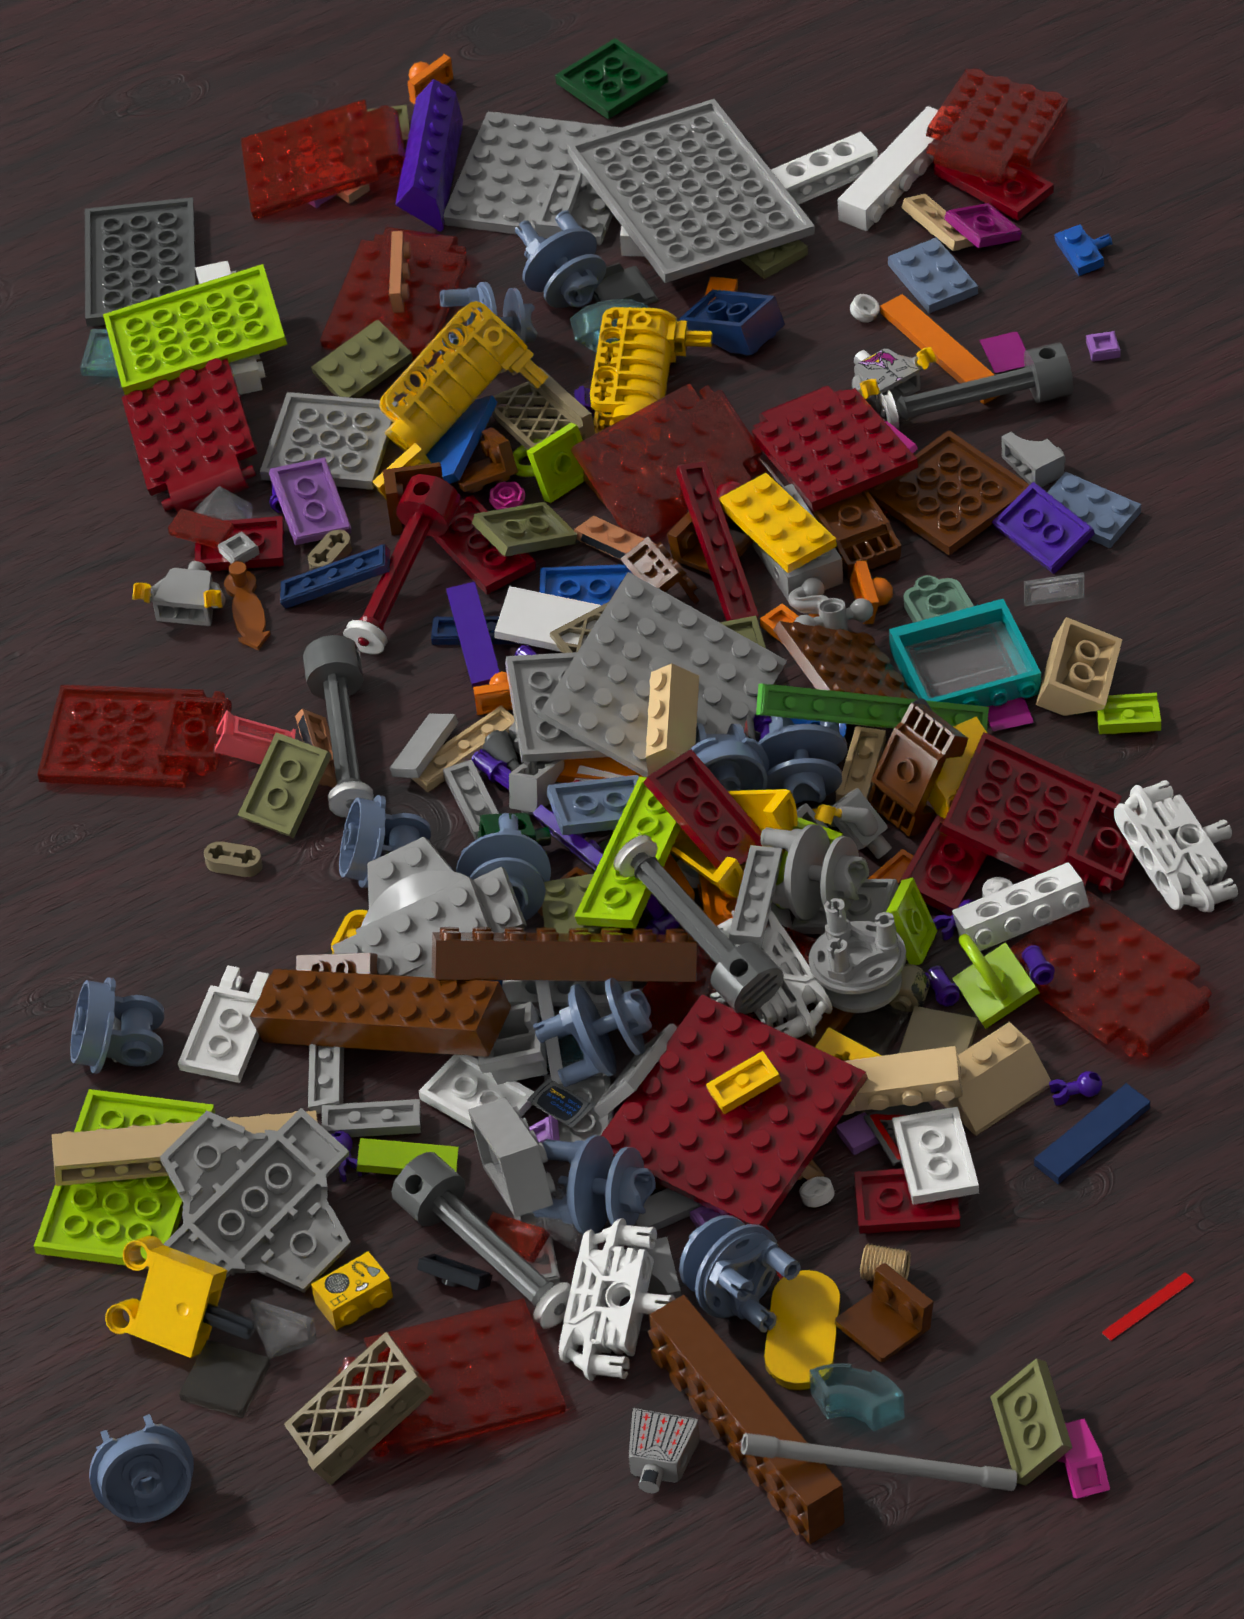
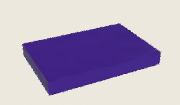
[992,482,1096,574]

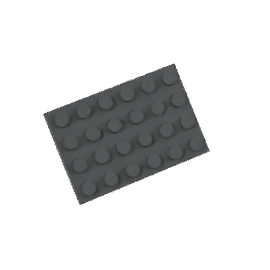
[85,197,197,327]

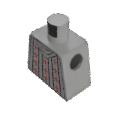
[629,1408,700,1493]

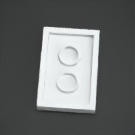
[419,1055,534,1130]
[892,1107,979,1205]

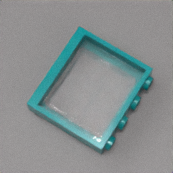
[889,599,1041,707]

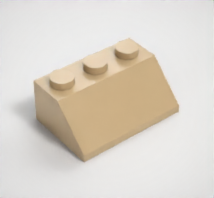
[1036,617,1122,716]
[646,663,699,776]
[940,1022,1051,1136]

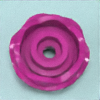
[489,481,525,510]

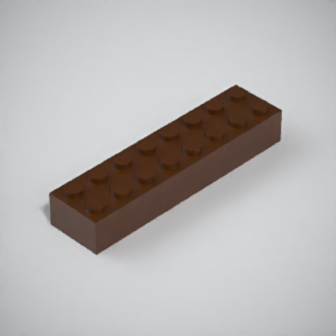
[432,927,697,982]
[250,969,511,1057]
[648,1295,845,1544]

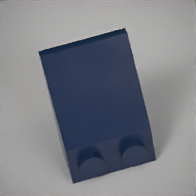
[678,289,785,356]

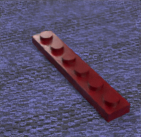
[675,461,759,621]

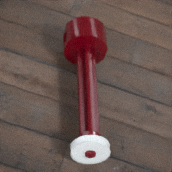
[343,474,461,655]

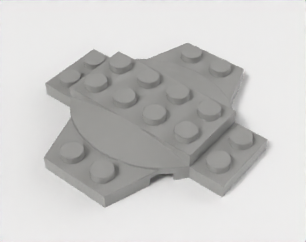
[332,837,527,981]
[160,1108,351,1293]

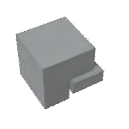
[478,1002,547,1085]

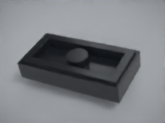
[417,1253,493,1290]

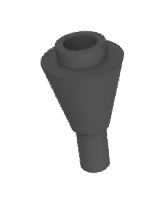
[483,730,520,771]

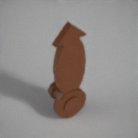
[224,561,271,650]

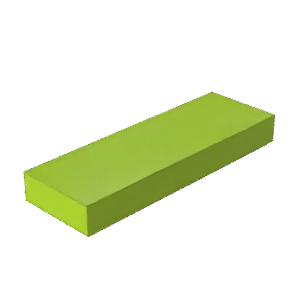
[357,1138,459,1175]

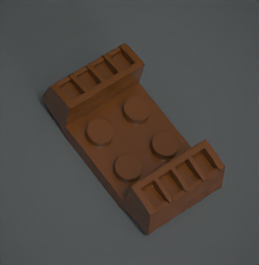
[803,490,902,579]
[868,703,968,837]

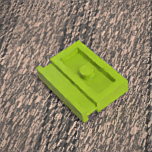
[1097,693,1161,734]

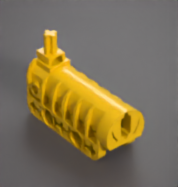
[379,301,549,455]
[590,307,713,456]

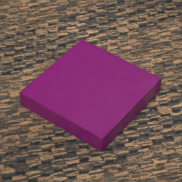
[944,203,1022,248]

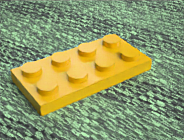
[718,473,837,573]

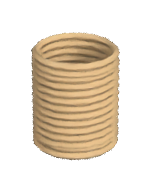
[860,1243,911,1282]

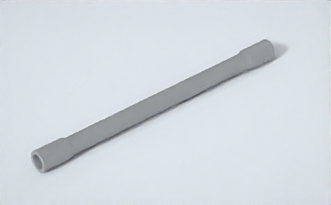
[741,1433,1017,1491]

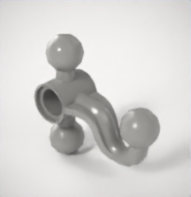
[788,577,874,631]

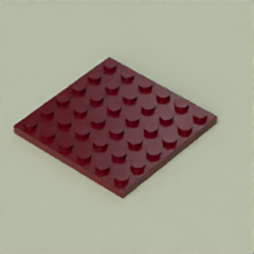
[600,995,868,1228]

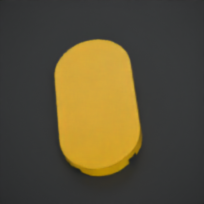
[764,1270,840,1390]

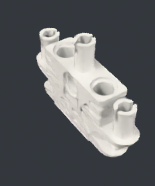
[1114,780,1238,912]
[710,910,833,1039]
[559,1218,675,1381]

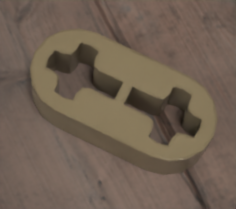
[308,530,352,571]
[204,842,263,877]

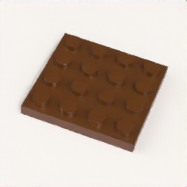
[867,430,1029,556]
[773,621,919,699]

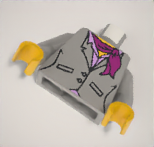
[852,347,937,413]

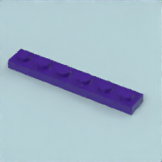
[533,805,665,921]

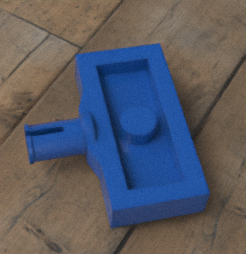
[1055,224,1113,276]

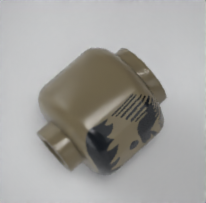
[888,964,930,1013]

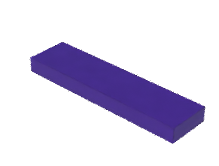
[446,581,500,689]

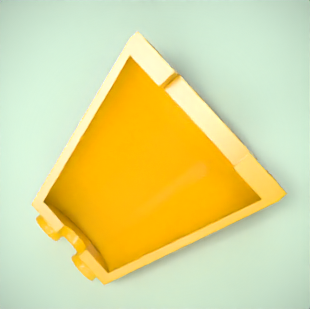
[670,789,798,898]

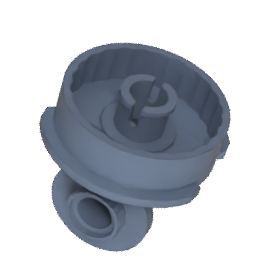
[689,723,769,791]
[339,795,431,888]
[70,977,165,1074]
[89,1414,194,1523]

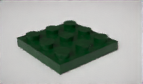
[555,38,669,119]

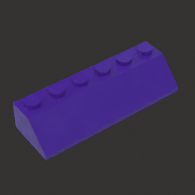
[395,79,463,232]

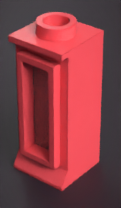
[215,710,296,765]

